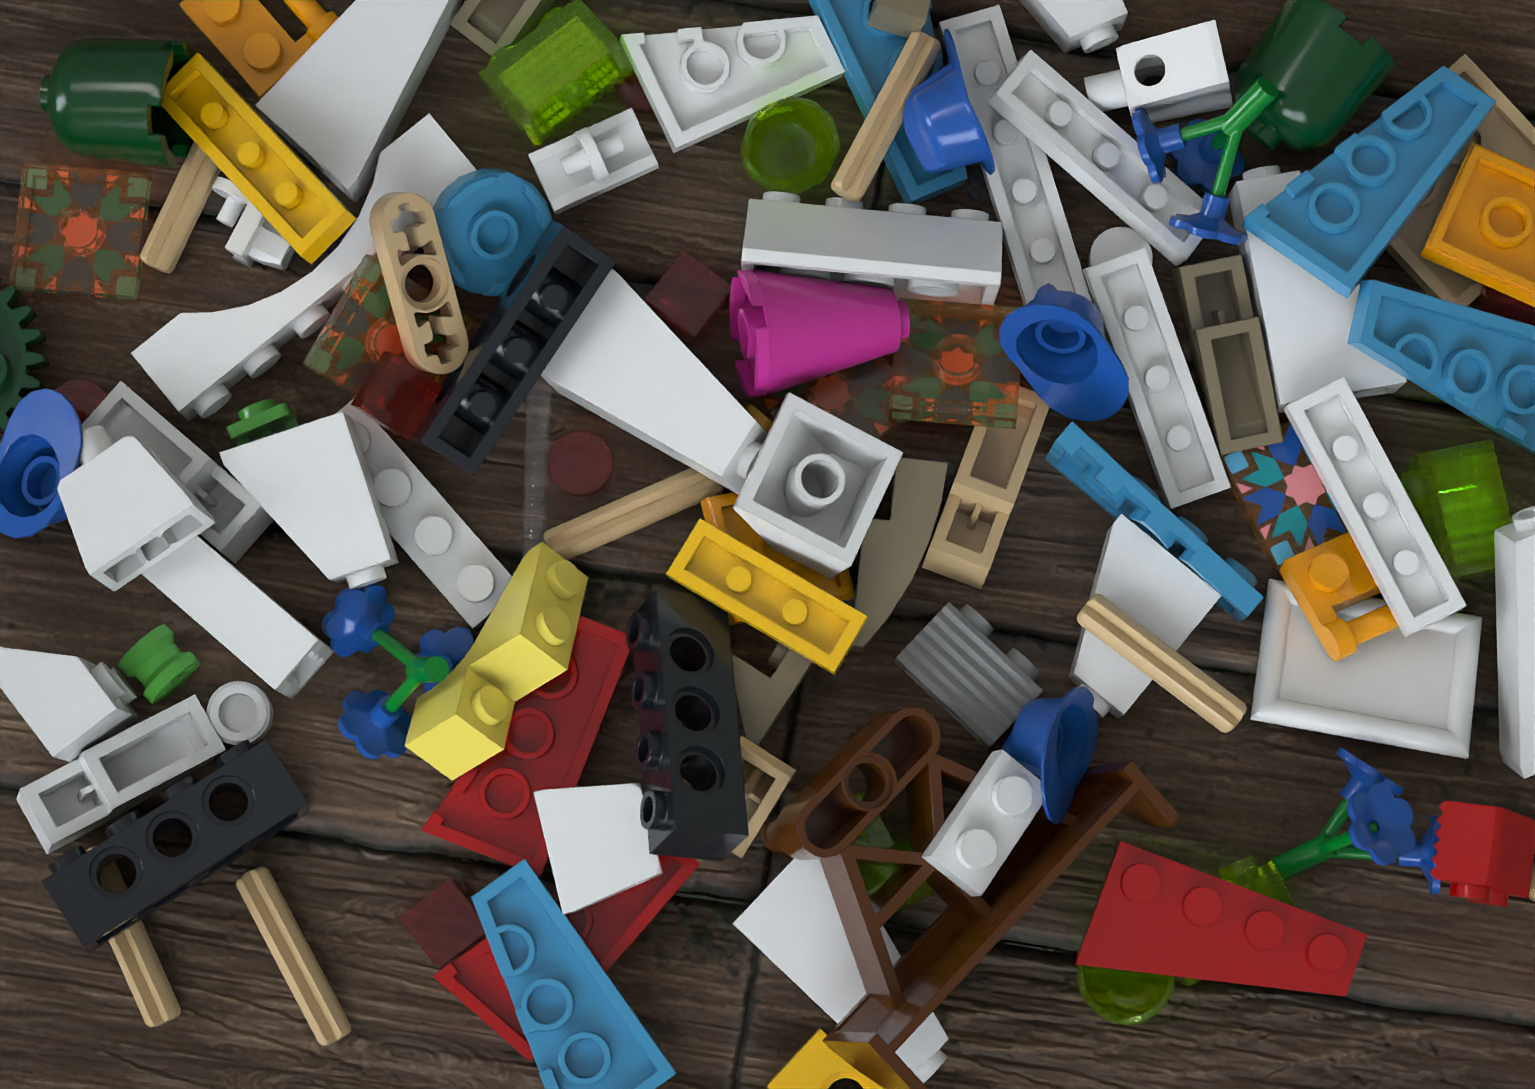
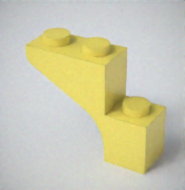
[404,542,588,781]

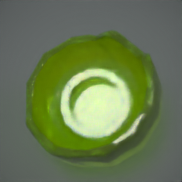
[740,96,841,195]
[1076,965,1175,1025]

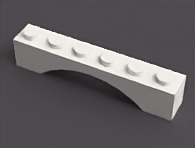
[131,114,476,421]

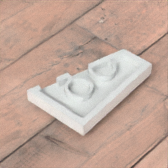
[620,15,845,153]

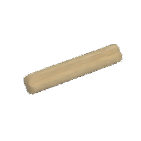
[831,31,941,202]
[140,142,221,273]
[543,468,724,560]
[1077,594,1247,733]
[85,845,181,1027]
[236,866,351,1046]

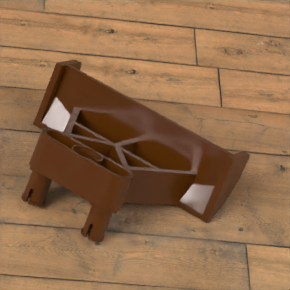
[761,707,1180,1089]

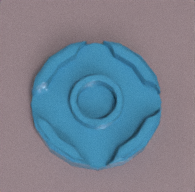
[433,168,552,296]

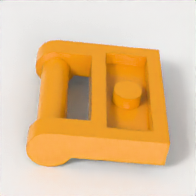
[179,0,339,100]
[1279,532,1399,661]

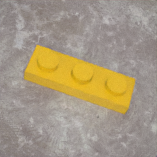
[666,519,868,675]

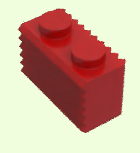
[1430,801,1535,907]

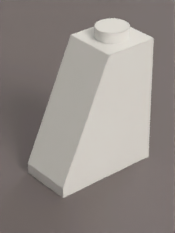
[219,411,399,590]
[1068,514,1222,719]

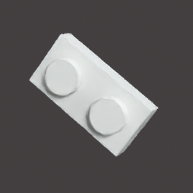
[921,750,1043,897]

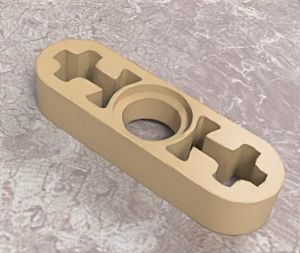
[369,192,469,374]

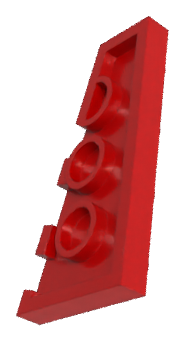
[421,616,632,878]
[1073,841,1368,996]
[432,855,700,1062]

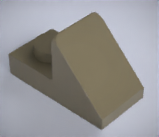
[732,643,814,747]

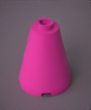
[729,269,910,398]

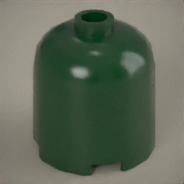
[1233,0,1395,152]
[40,37,195,168]

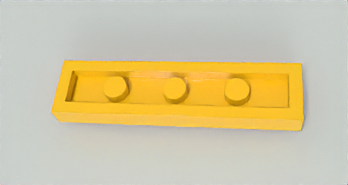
[161,52,357,265]

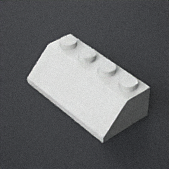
[741,191,1003,309]

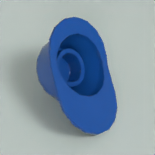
[903,29,995,175]
[999,283,1129,422]
[0,388,83,539]
[1003,686,1098,824]

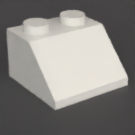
[733,392,903,579]
[0,647,140,762]

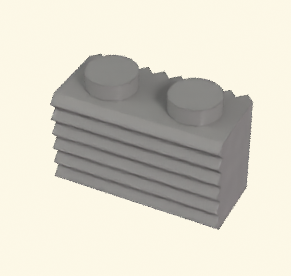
[894,602,1043,749]

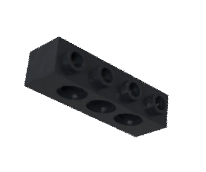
[411,220,616,476]
[626,589,749,861]
[42,739,309,954]

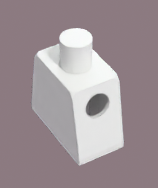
[1084,20,1233,123]
[57,425,216,592]
[534,783,663,915]

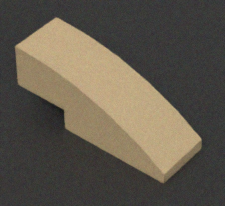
[922,384,1049,590]

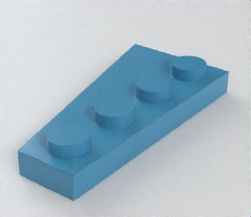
[808,0,967,205]
[1242,66,1496,299]
[1347,280,1535,456]
[1045,422,1264,623]
[471,859,677,1089]

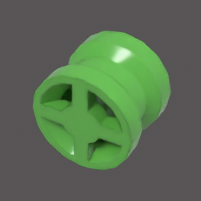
[118,624,200,705]

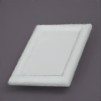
[1250,579,1482,759]

